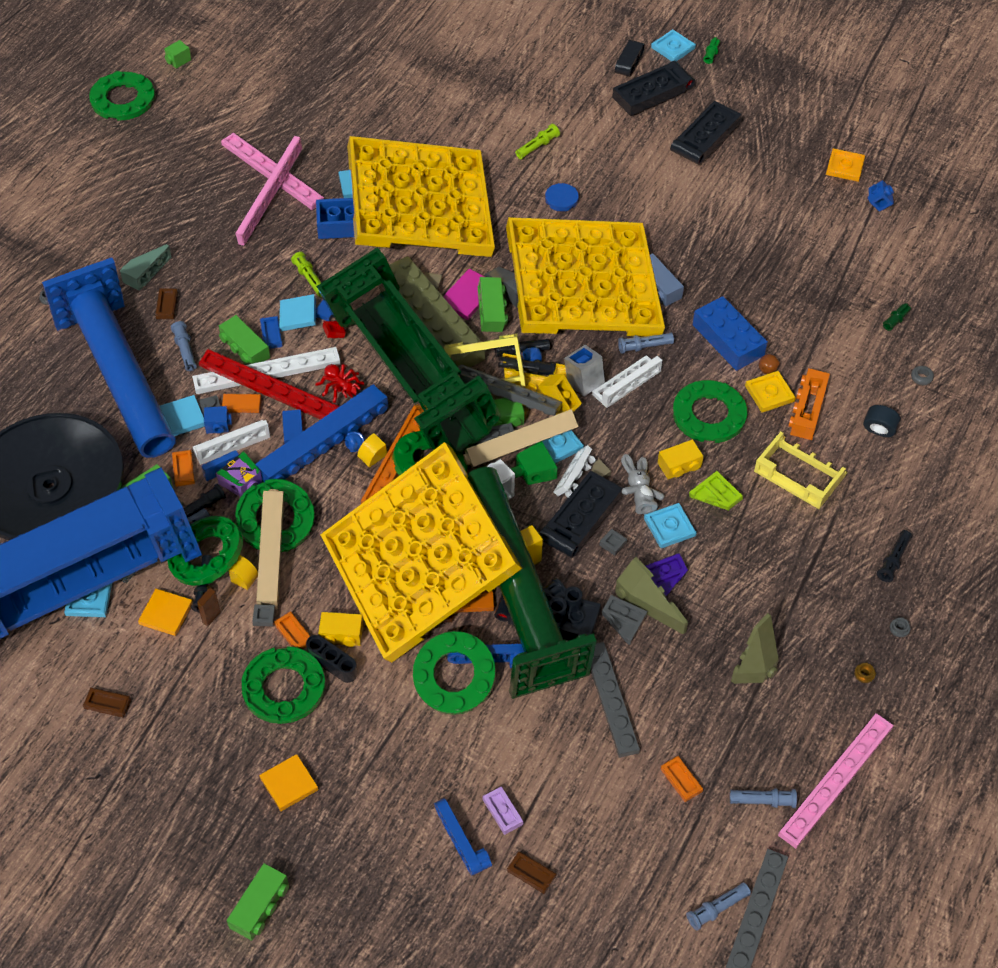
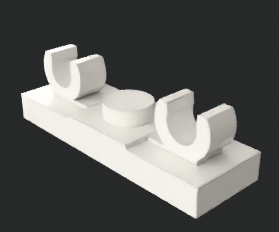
[554,445,596,497]

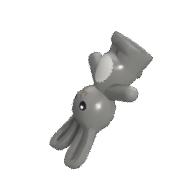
[621,454,664,515]

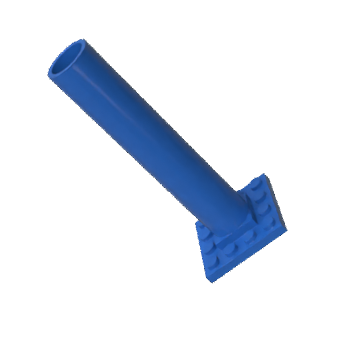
[42,257,176,458]

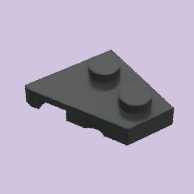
[602,595,647,645]

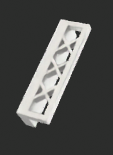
[592,355,662,408]
[192,420,270,465]

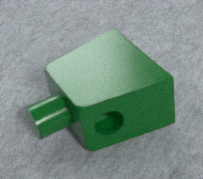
[510,441,557,485]

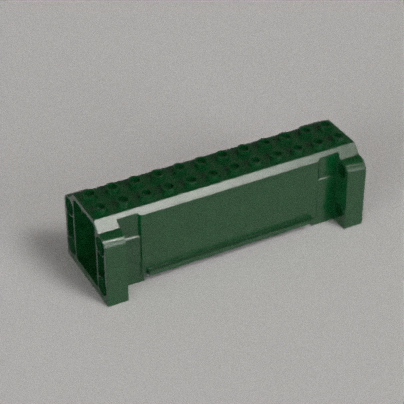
[316,247,500,455]

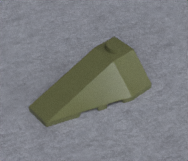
[615,557,688,634]
[731,613,779,684]

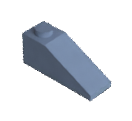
[650,253,684,307]

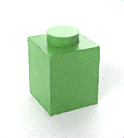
[164,40,191,68]

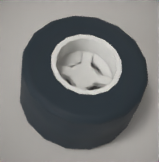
[863,405,901,437]

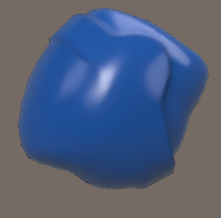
[522,347,542,362]
[345,431,365,452]

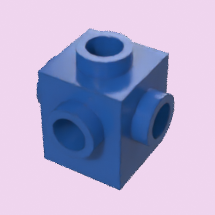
[868,180,894,212]

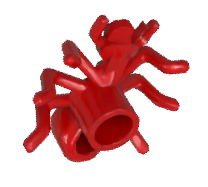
[315,364,364,403]

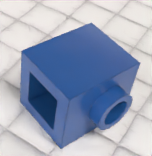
[204,406,232,434]

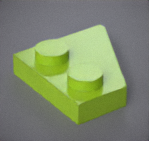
[689,471,743,510]

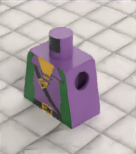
[216,451,262,497]

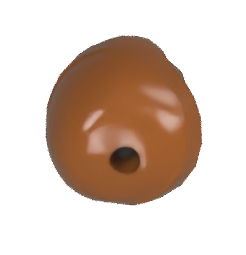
[758,354,780,374]

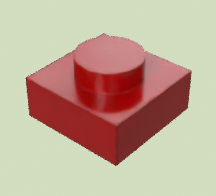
[322,321,346,339]

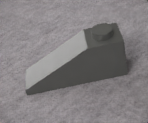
[485,267,519,308]

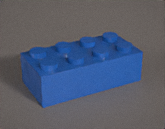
[316,198,354,239]
[692,296,768,371]

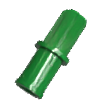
[703,37,720,64]

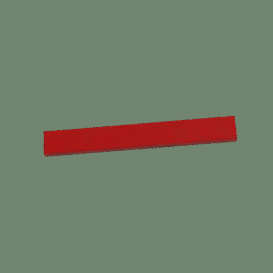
[199,349,339,420]

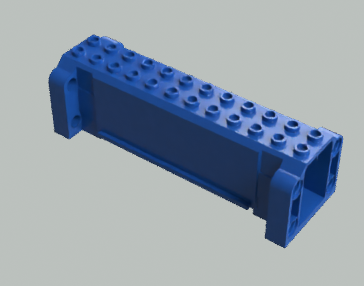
[0,467,202,638]

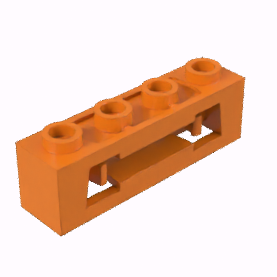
[788,368,830,440]

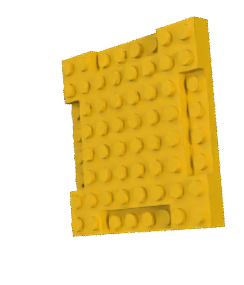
[347,136,495,257]
[506,217,665,336]
[320,442,522,663]

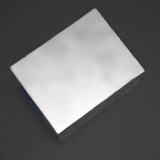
[564,345,605,396]

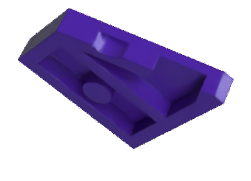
[646,553,688,596]

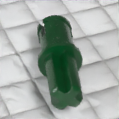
[883,303,911,331]

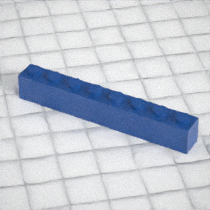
[255,384,388,482]

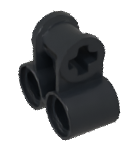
[543,578,583,623]

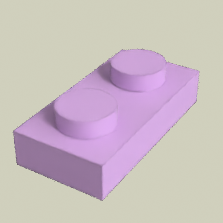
[483,787,523,835]

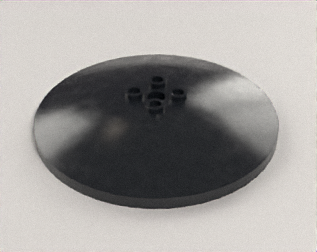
[0,413,124,540]

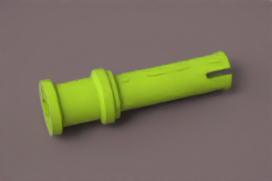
[515,124,560,159]
[291,252,322,297]

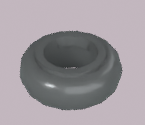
[911,366,934,386]

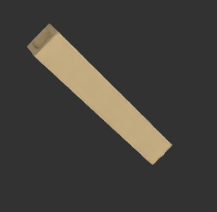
[463,409,578,468]
[257,489,284,609]

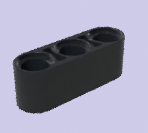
[615,39,645,77]
[306,635,358,683]

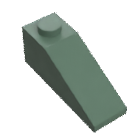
[120,244,172,291]

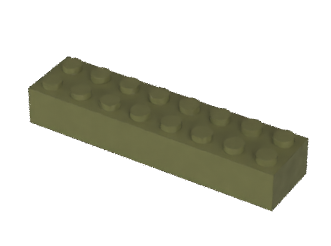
[389,256,485,367]

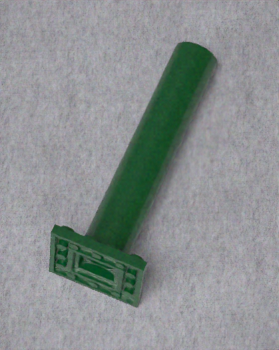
[468,467,597,699]

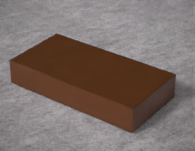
[155,288,178,319]
[197,588,221,626]
[83,687,131,718]
[507,851,556,894]

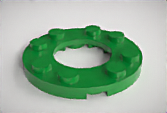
[89,71,155,121]
[673,380,747,443]
[392,431,468,476]
[235,479,314,552]
[167,516,243,586]
[413,631,496,715]
[241,646,325,724]

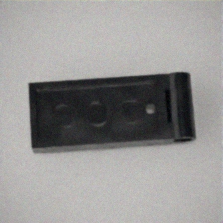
[612,60,695,116]
[670,101,742,165]
[539,470,623,558]
[494,594,601,640]

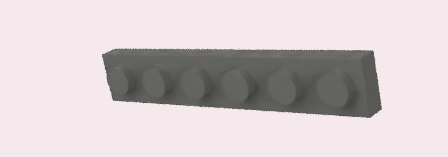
[458,365,562,416]
[590,642,640,758]
[726,849,788,968]

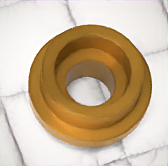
[854,663,876,683]

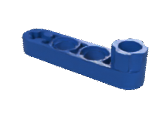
[447,644,524,669]
[434,798,492,876]

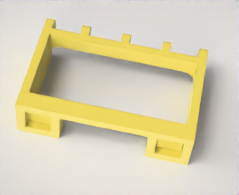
[444,333,526,387]
[754,431,847,509]

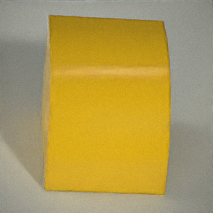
[357,433,387,468]
[228,555,258,590]

